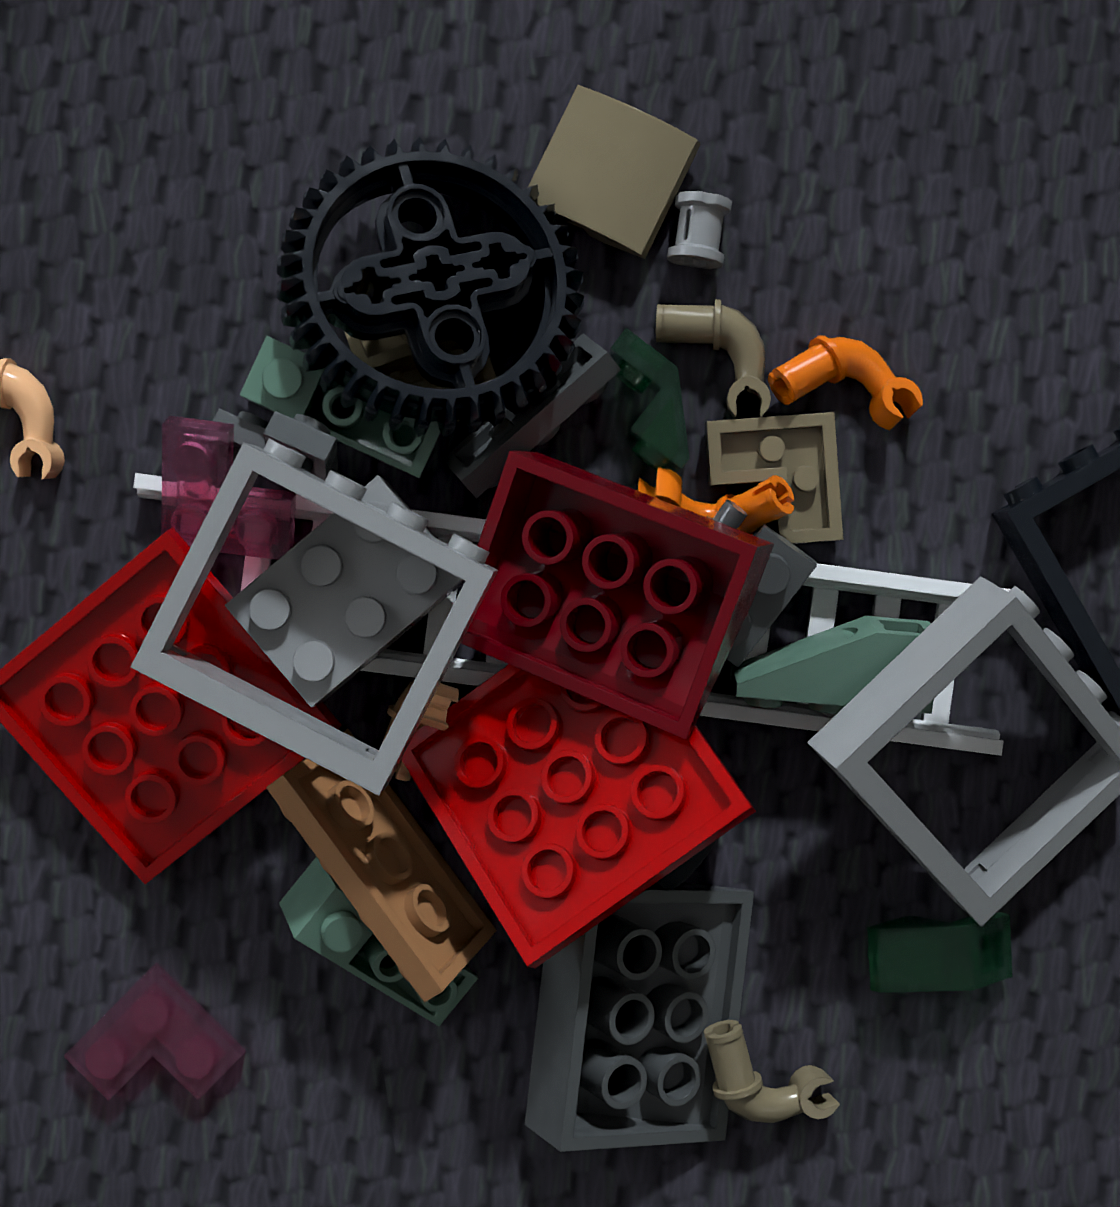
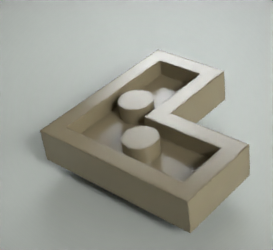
[704,412,843,544]

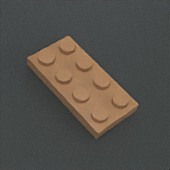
[266,729,497,1003]

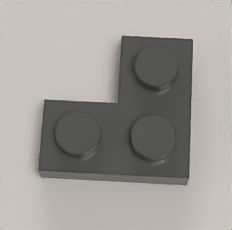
[208,408,338,480]

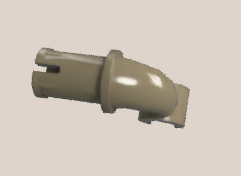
[656,299,771,419]
[704,1020,840,1123]

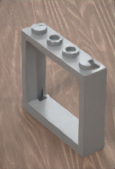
[131,438,498,796]
[807,576,1120,927]

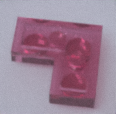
[161,416,296,560]
[64,963,246,1101]

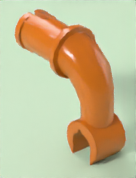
[768,335,923,431]
[638,467,794,535]

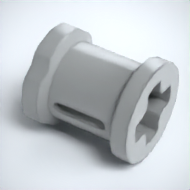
[667,191,732,269]

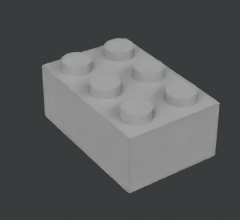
[225,475,465,708]

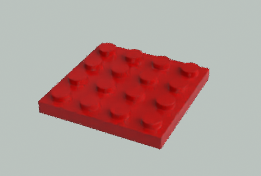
[0,527,342,884]
[401,664,756,968]

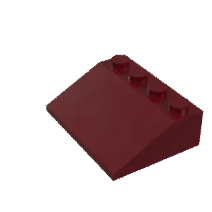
[461,451,774,740]

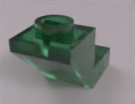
[609,328,690,473]
[867,912,1013,993]

